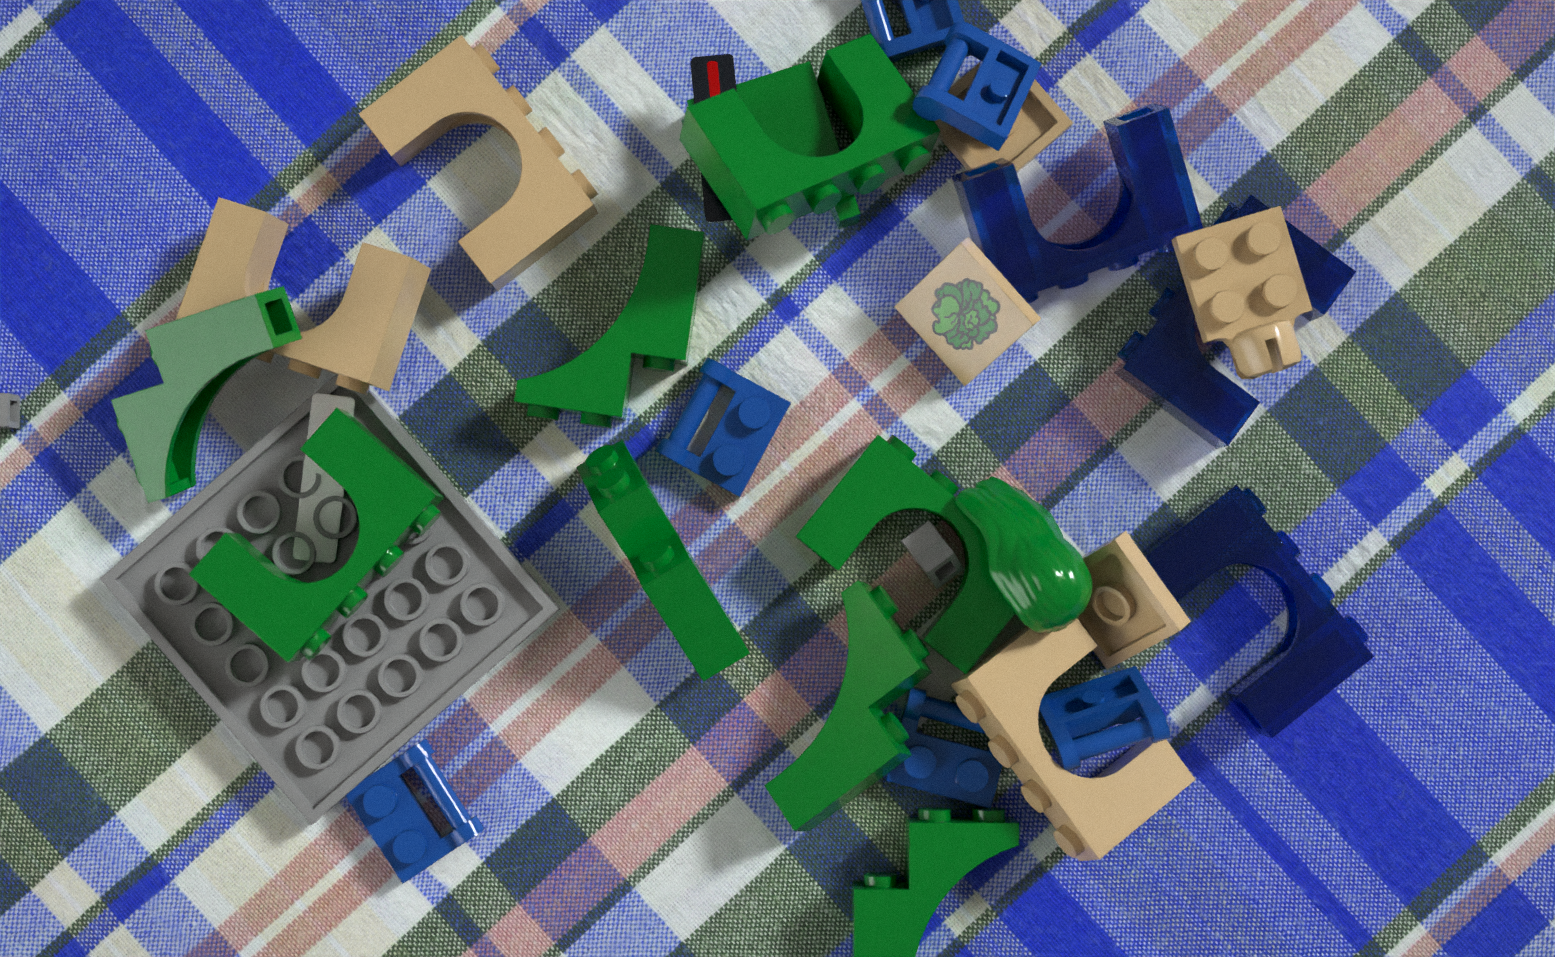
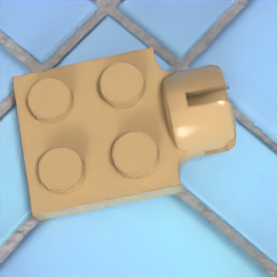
[1172,206,1313,379]

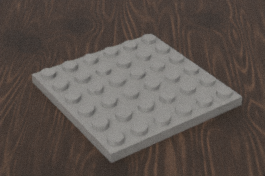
[100,374,560,825]

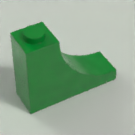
[681,61,861,230]

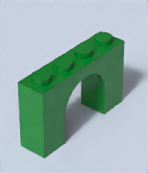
[679,33,941,240]
[188,408,445,663]
[795,435,1015,674]

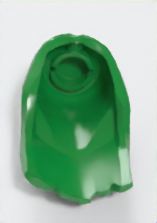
[955,476,1093,633]

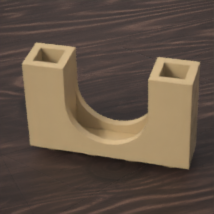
[359,35,598,291]
[176,197,431,395]
[950,618,1196,861]

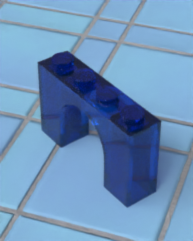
[952,103,1203,304]
[1114,195,1356,449]
[1142,484,1374,738]

